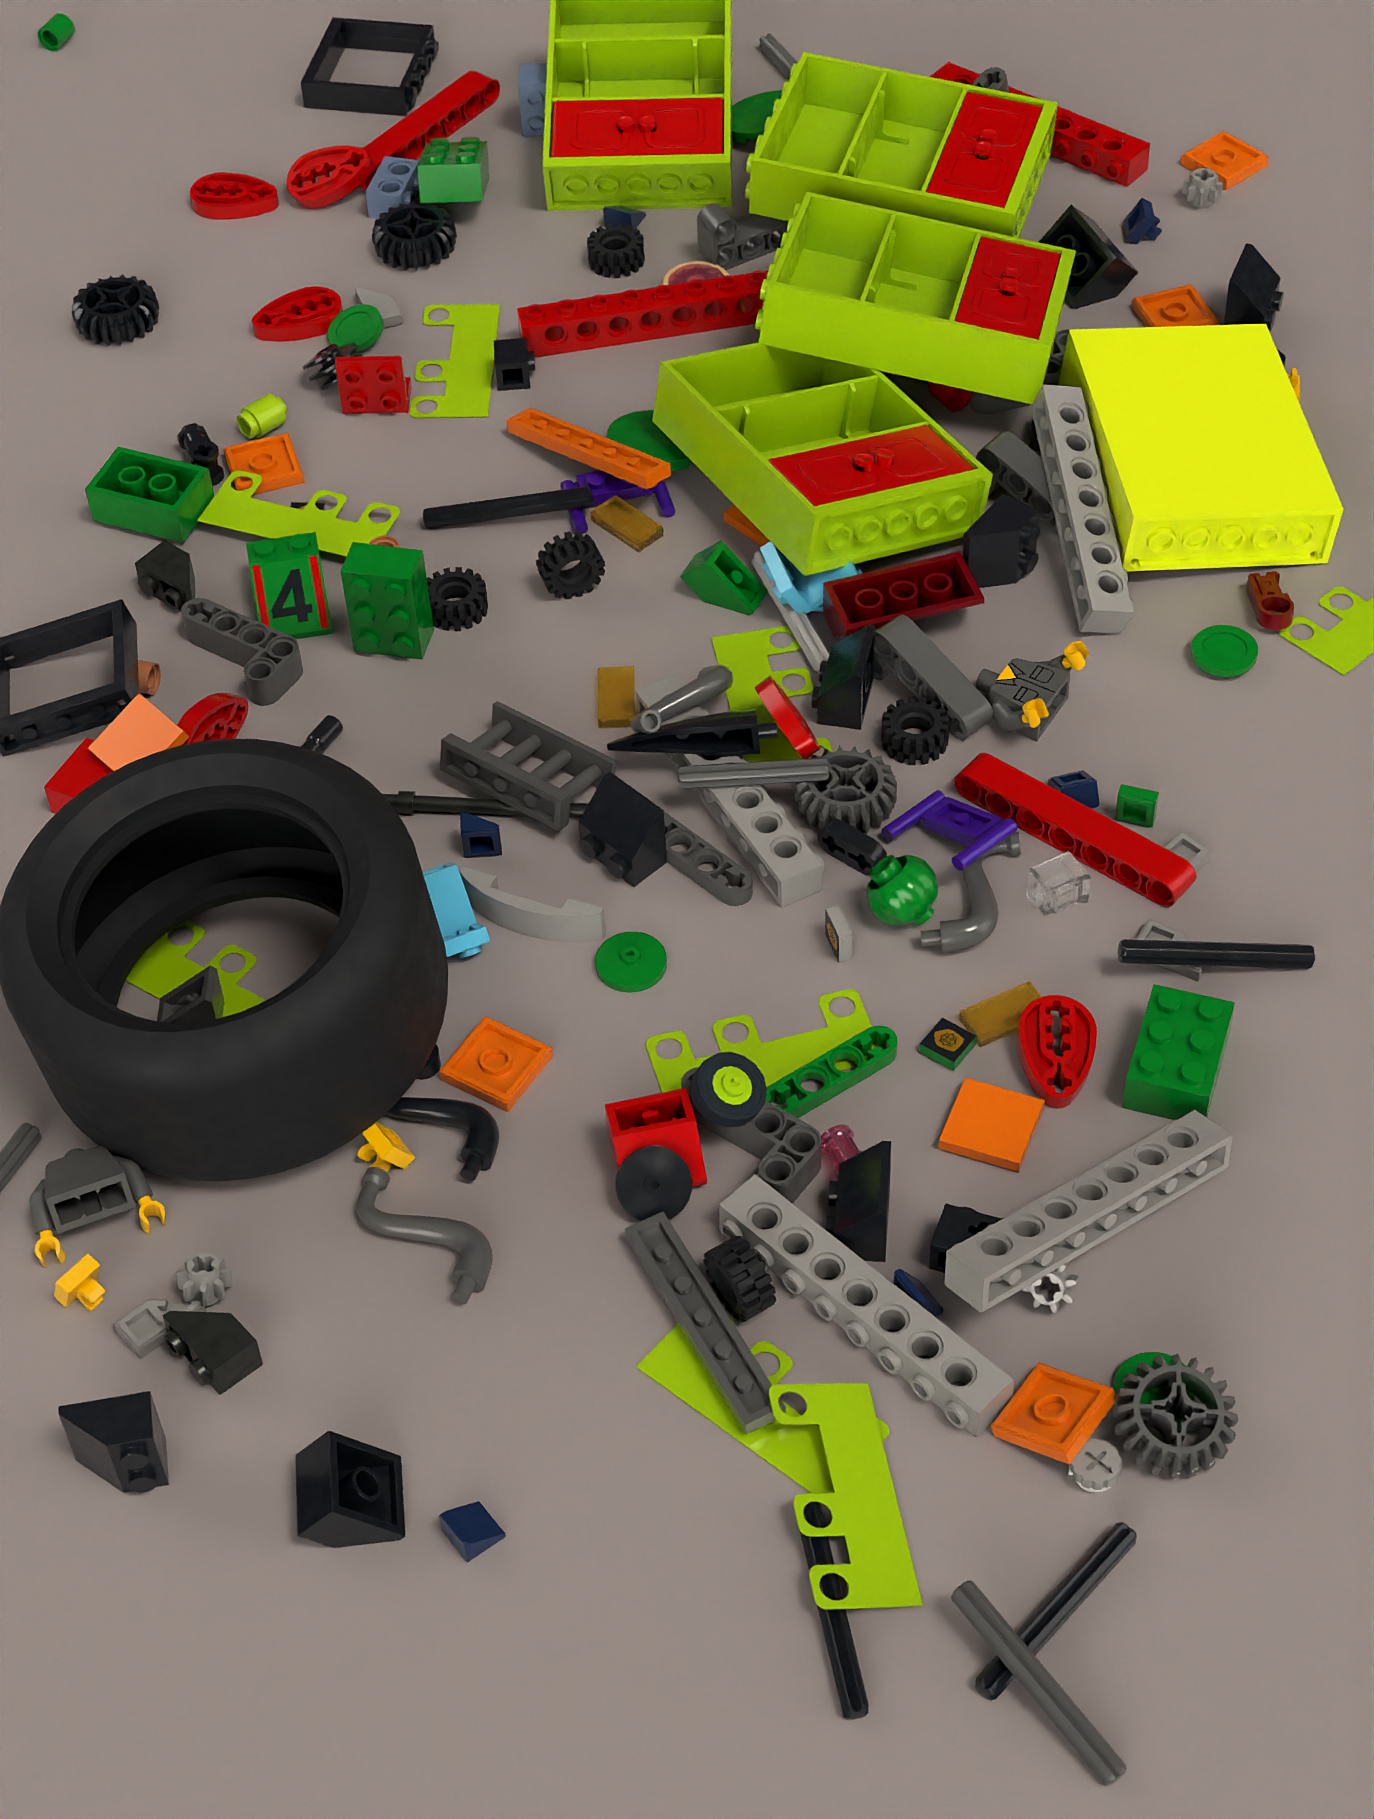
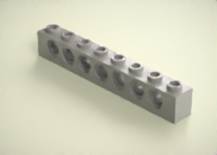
[1031,384,1134,634]
[635,675,825,908]
[944,1110,1233,1313]
[719,1174,1014,1437]

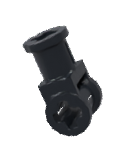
[177,423,225,486]

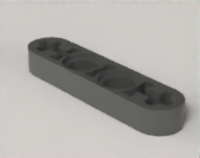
[664,812,753,906]

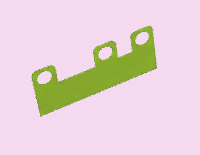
[410,304,500,418]
[197,470,401,557]
[1279,586,1374,675]
[711,626,833,762]
[126,920,266,1017]
[645,989,881,1093]
[636,1313,890,1493]
[769,1383,923,1610]

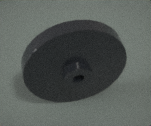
[615,1145,692,1221]

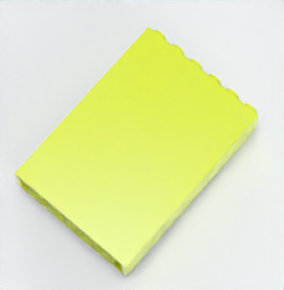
[1059,324,1343,571]

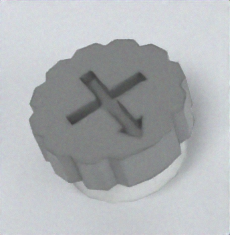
[1068,1439,1122,1493]

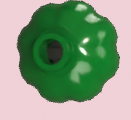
[867,855,938,926]

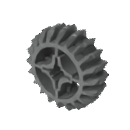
[795,745,897,834]
[1112,1353,1238,1479]

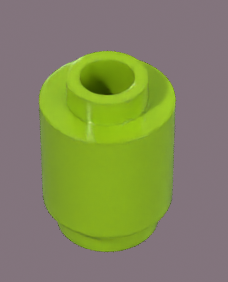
[236,393,287,439]

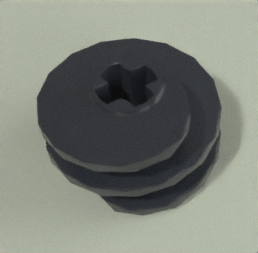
[302,343,363,390]

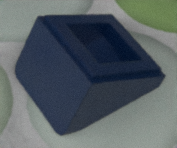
[603,205,646,230]
[1048,770,1100,809]
[461,812,502,857]
[894,1269,944,1317]
[439,1501,506,1562]

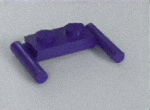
[560,471,675,534]
[882,790,1017,871]

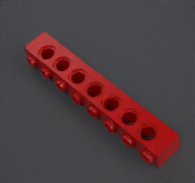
[930,62,1150,187]
[517,270,768,358]

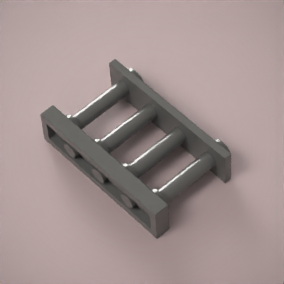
[440,701,616,831]

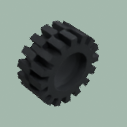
[587,223,645,278]
[536,531,605,599]
[427,567,488,631]
[881,697,949,765]
[703,1235,776,1322]

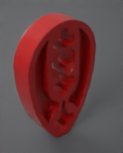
[287,146,374,209]
[190,172,279,220]
[252,286,343,342]
[755,676,820,759]
[177,693,249,745]
[1016,995,1097,1109]

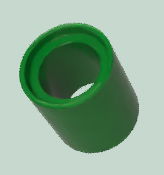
[37,13,75,51]

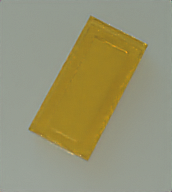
[591,495,664,553]
[598,666,635,728]
[959,981,1041,1047]

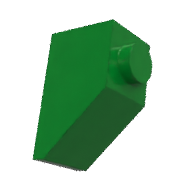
[680,540,768,615]

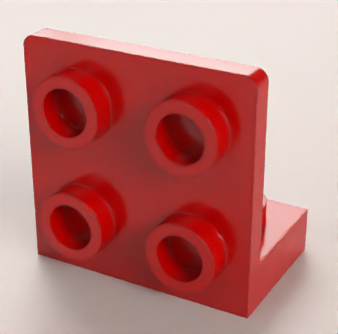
[335,356,412,414]

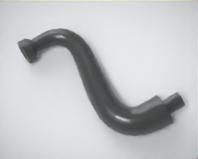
[631,665,734,734]
[921,832,1021,953]
[356,1167,493,1304]

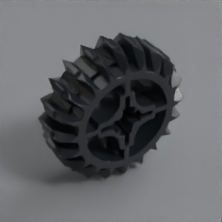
[372,202,457,270]
[72,274,160,346]

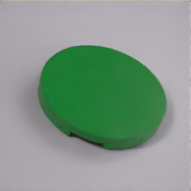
[732,90,782,144]
[607,410,692,472]

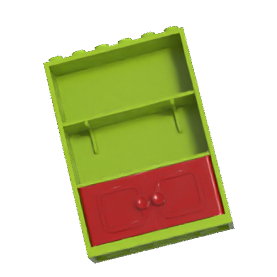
[542,0,732,211]
[745,52,1058,238]
[755,192,1076,404]
[652,342,993,576]

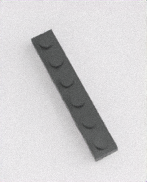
[625,1211,786,1434]

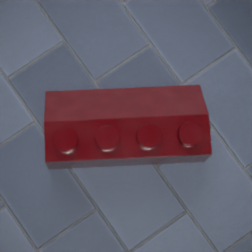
[823,551,984,638]

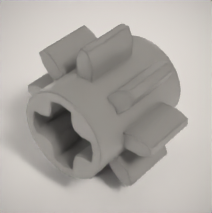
[1183,168,1223,208]
[176,1252,232,1306]
[1023,1262,1080,1313]

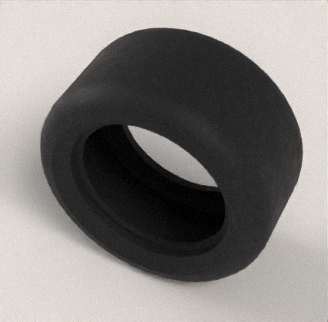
[0,739,448,1182]

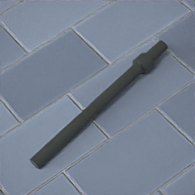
[383,791,588,818]

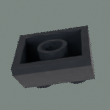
[1223,243,1284,331]
[963,494,1040,588]
[811,625,875,730]
[579,771,667,887]
[826,1141,891,1262]
[58,1391,169,1493]
[295,1431,406,1548]

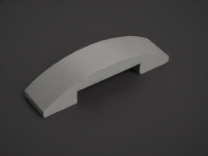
[459,866,606,942]

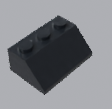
[1039,205,1139,309]

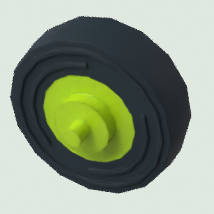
[691,1052,767,1128]

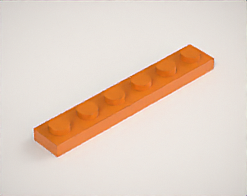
[506,407,671,489]

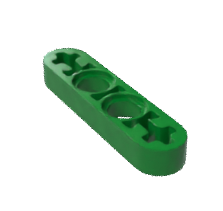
[766,1026,898,1118]

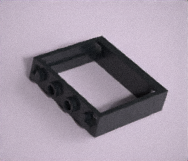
[300,17,439,116]
[0,599,139,757]

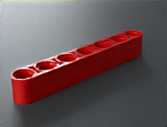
[357,70,500,191]
[954,753,1197,907]

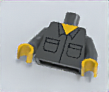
[976,641,1089,742]
[29,1145,166,1267]

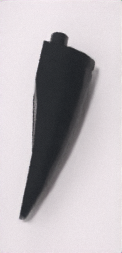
[607,709,778,757]

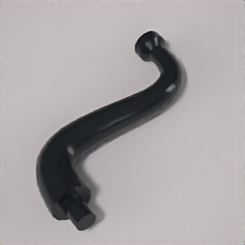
[385,1097,499,1181]

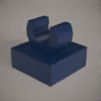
[1123,198,1162,245]

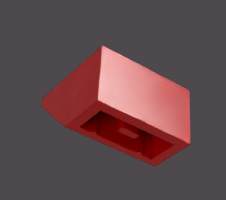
[605,1088,707,1187]

